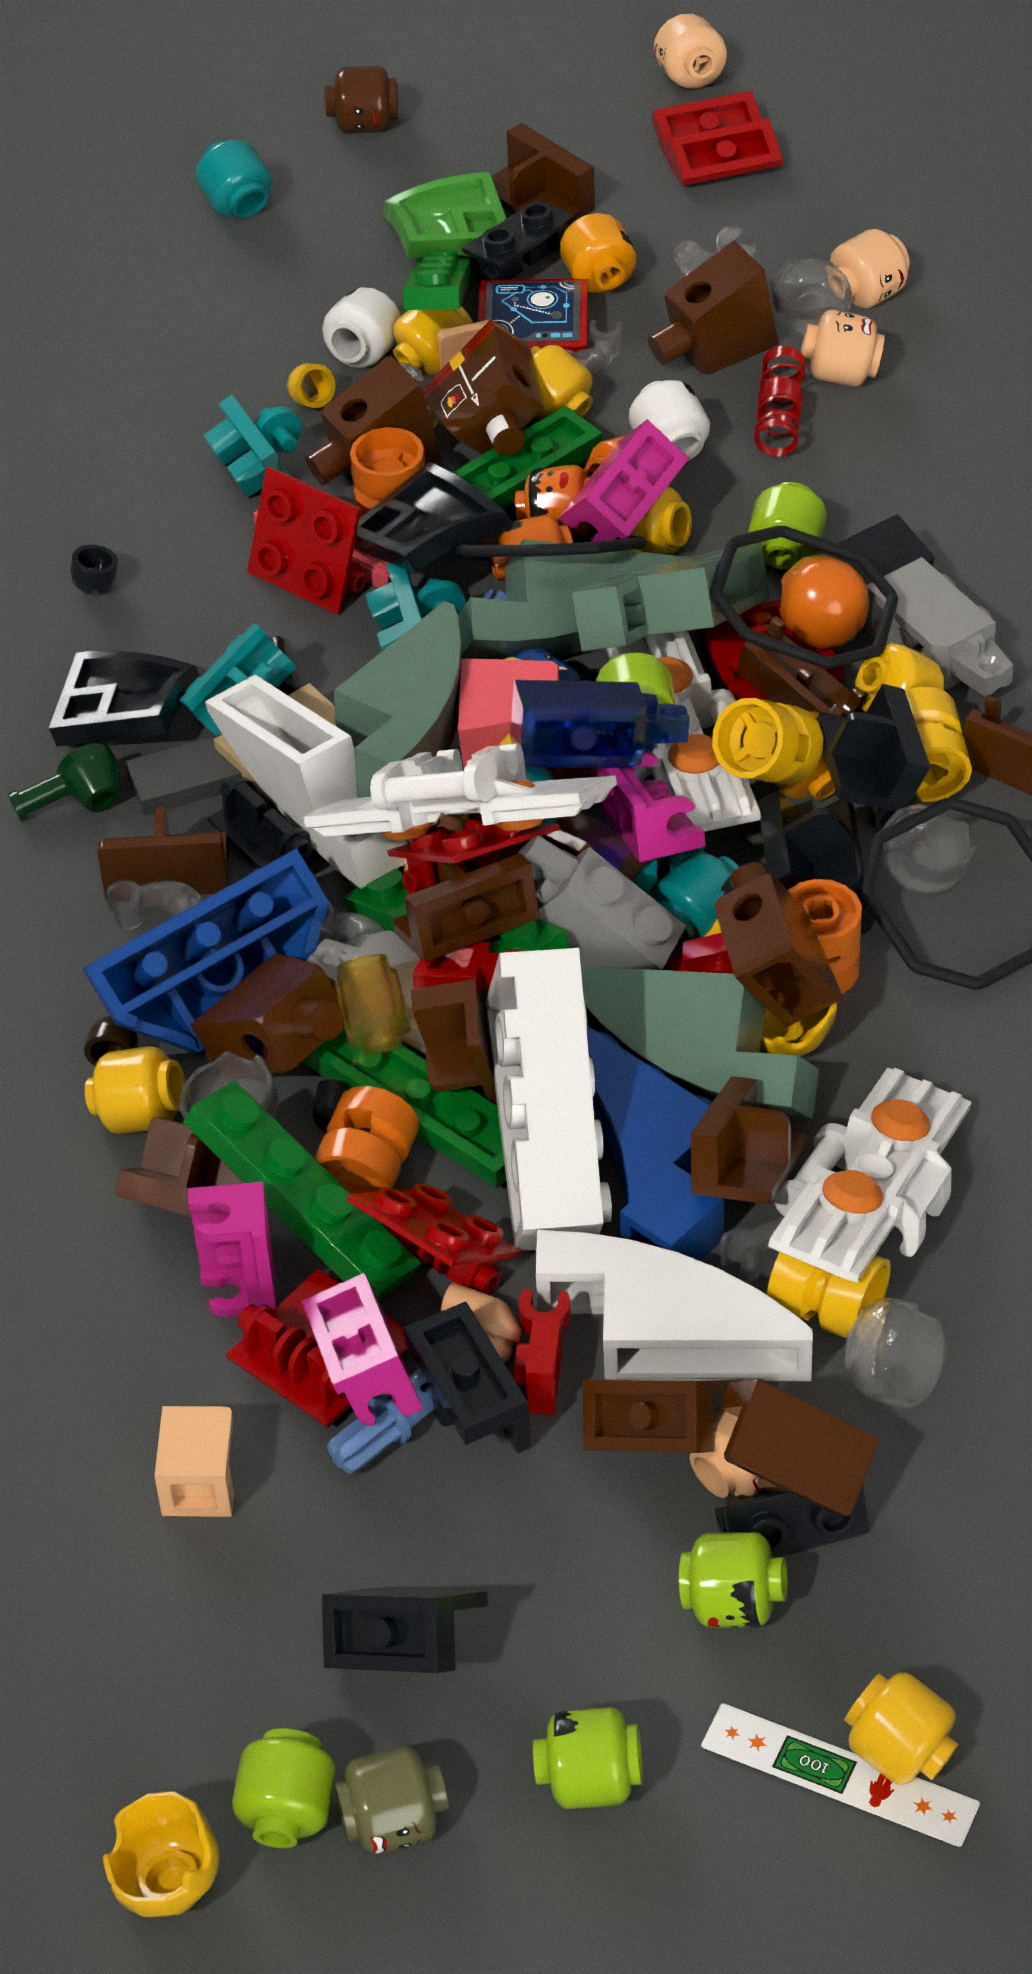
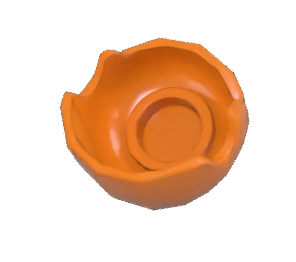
[780,554,870,650]

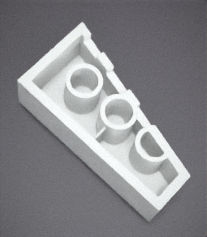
[485,948,612,1251]

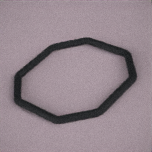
[710,526,898,669]
[452,535,647,557]
[861,797,1032,990]

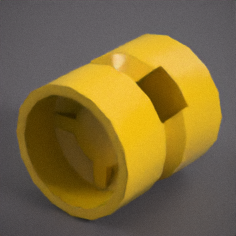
[904,687,972,802]
[712,698,823,784]
[767,1252,891,1343]

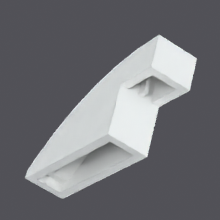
[205,675,407,889]
[536,1230,813,1381]

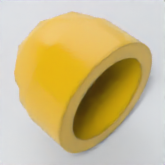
[287,363,336,408]

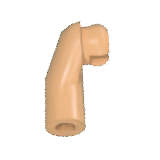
[441,1282,522,1362]

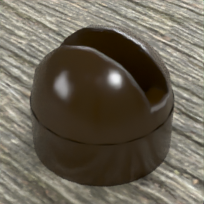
[84,1016,138,1066]

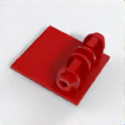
[247,466,367,615]
[387,813,560,894]
[346,1183,523,1295]
[226,1269,409,1428]

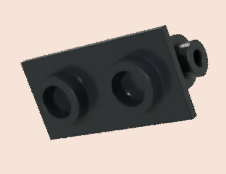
[462,199,575,283]
[208,776,327,871]
[715,1484,869,1557]

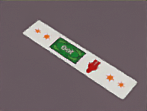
[701,1703,980,1847]

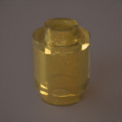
[334,954,412,1055]

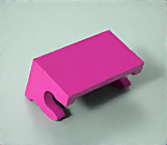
[559,419,689,542]
[595,750,706,862]
[188,1182,277,1317]
[302,1273,423,1426]

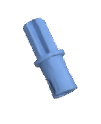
[327,1367,434,1474]

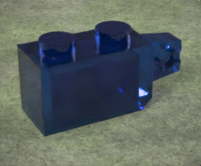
[510,680,690,769]

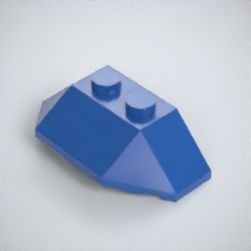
[82,848,329,1054]

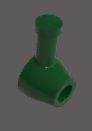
[7,743,121,821]

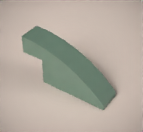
[458,539,685,660]
[571,542,770,651]
[334,601,462,798]
[581,966,819,1120]

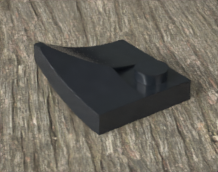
[354,462,513,574]
[49,651,200,746]

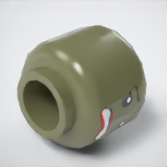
[334,1746,449,1854]

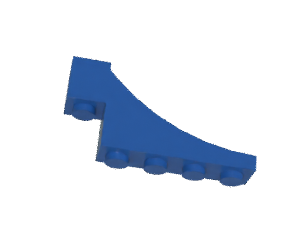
[587,1026,724,1261]

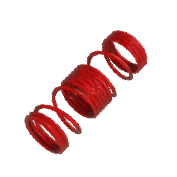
[754,346,806,457]

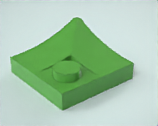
[383,172,507,258]

